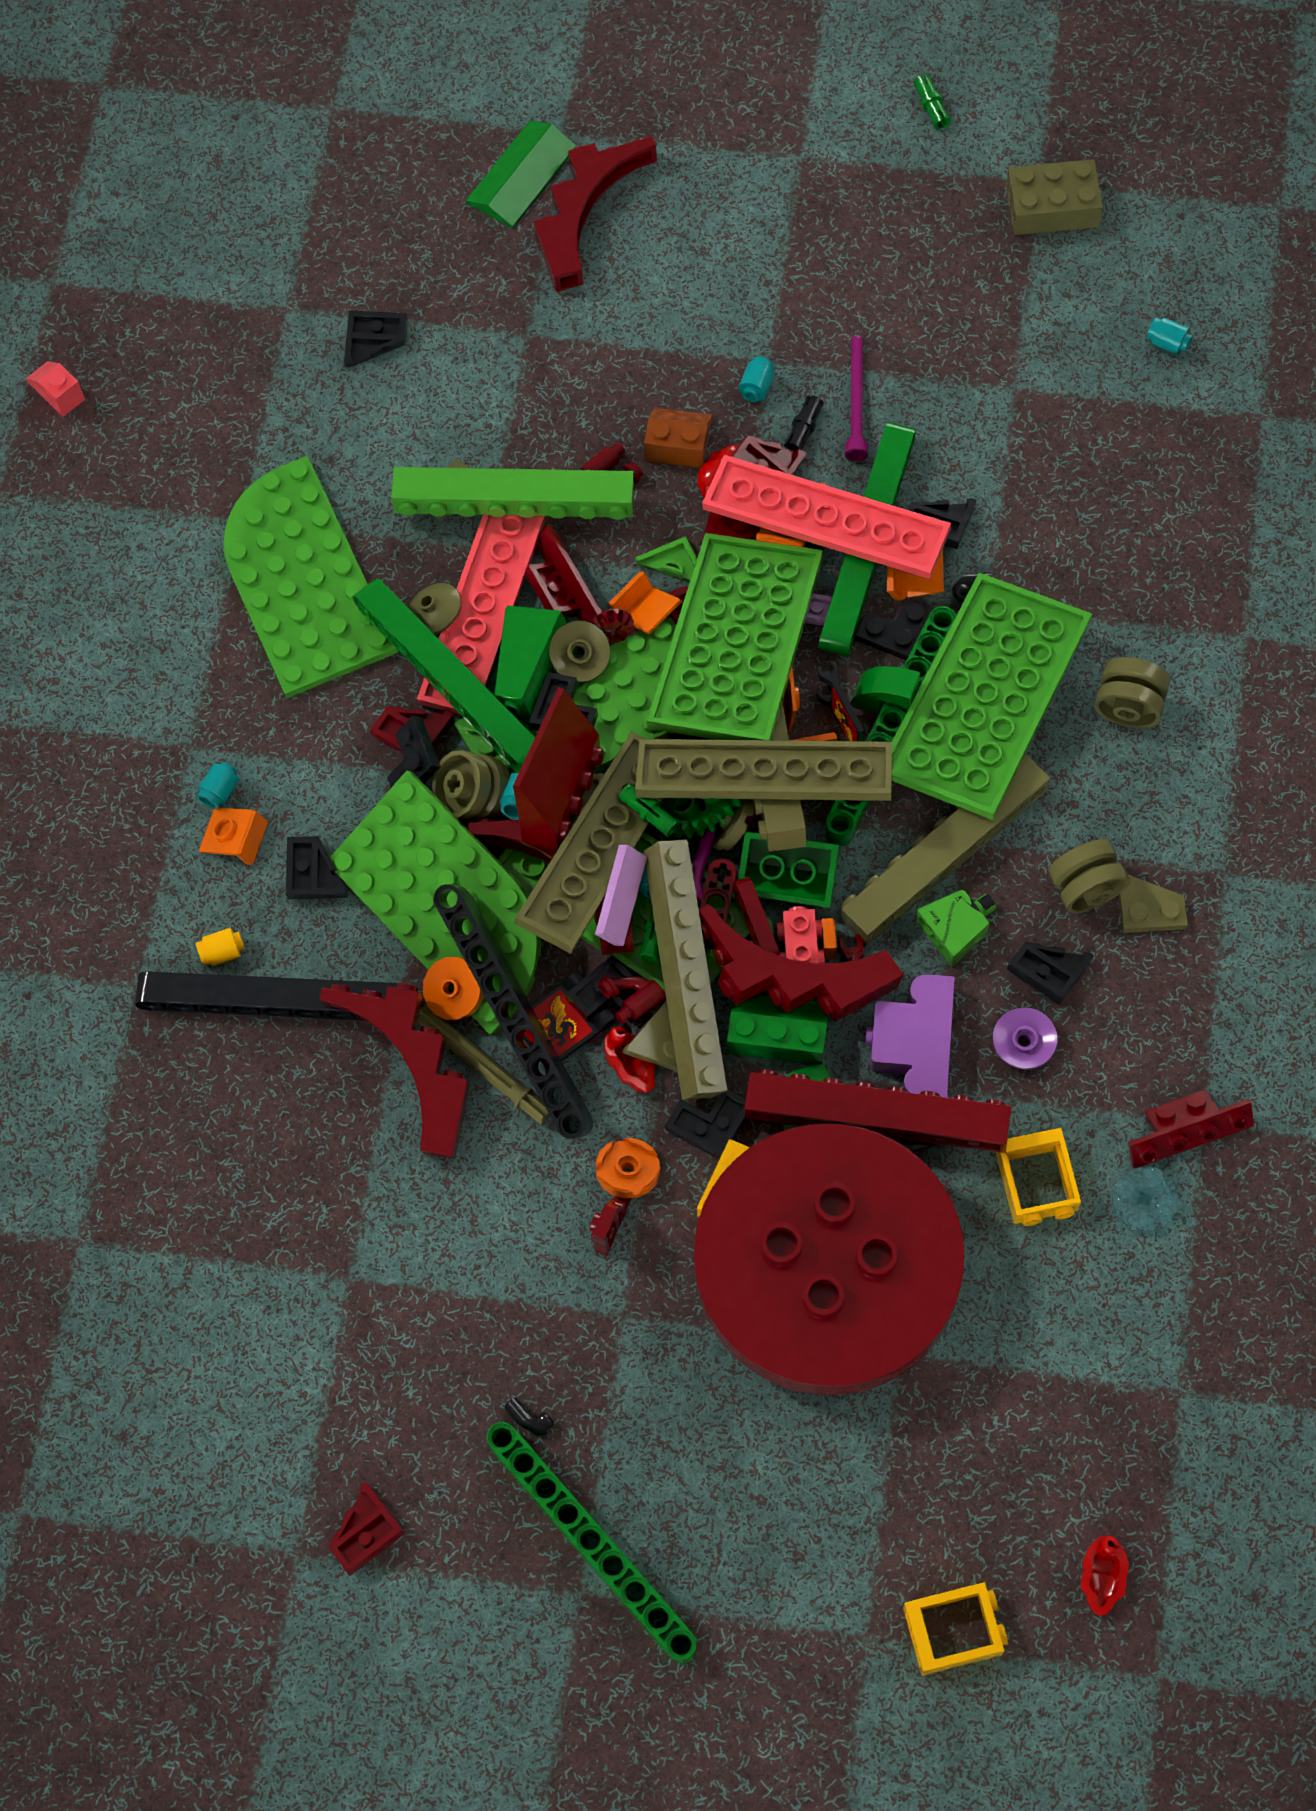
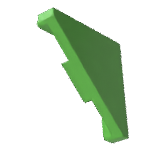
[635,536,697,582]

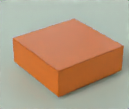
[822,918,837,959]

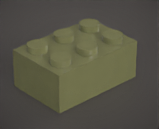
[1006,159,1103,235]

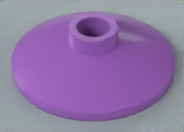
[993,1008,1057,1070]

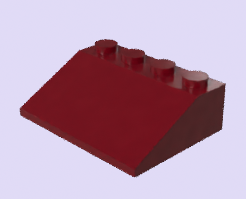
[513,687,604,851]

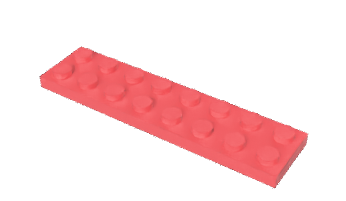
[702,455,951,579]
[417,515,547,715]

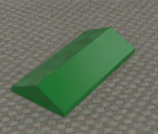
[466,121,576,229]

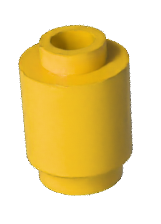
[196,927,245,967]

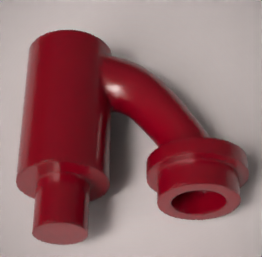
[580,442,643,484]
[597,975,666,1024]

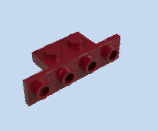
[525,525,602,623]
[1128,1090,1254,1169]

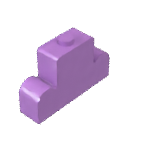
[865,975,955,1097]

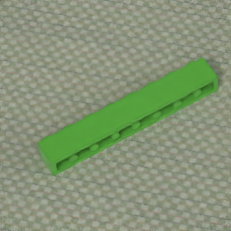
[391,467,634,520]

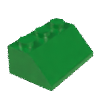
[738,830,841,908]
[727,995,829,1065]

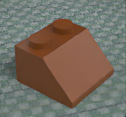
[644,408,712,468]

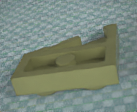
[1118,875,1188,933]
[622,1000,677,1071]

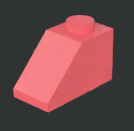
[26,361,85,417]

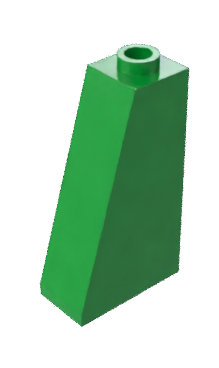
[494,605,567,717]

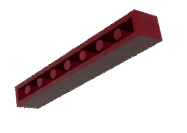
[744,1070,1011,1153]

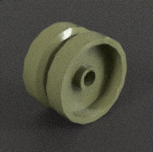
[1094,657,1171,729]
[432,750,510,822]
[1048,839,1130,914]

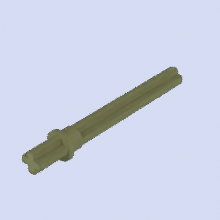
[418,1006,550,1125]

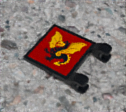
[816,661,865,742]
[514,970,616,1071]

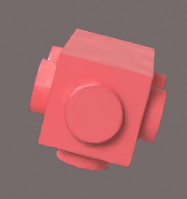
[777,906,825,963]

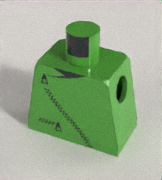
[916,890,996,967]

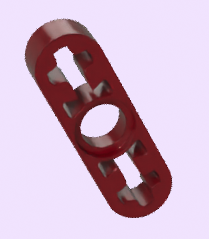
[700,859,736,949]
[733,877,780,955]

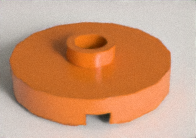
[423,957,484,1020]
[595,1138,661,1199]

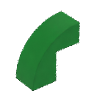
[850,666,920,715]

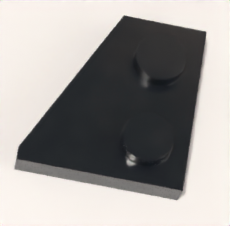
[344,310,408,367]
[908,498,977,549]
[286,836,348,900]
[1006,941,1094,1004]

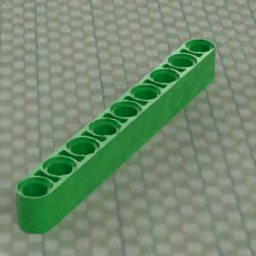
[818,422,916,657]
[352,578,535,773]
[826,606,956,846]
[486,1422,697,1664]

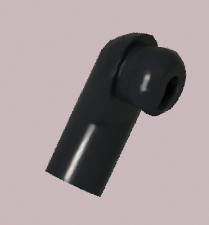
[952,572,992,601]
[505,1398,554,1436]

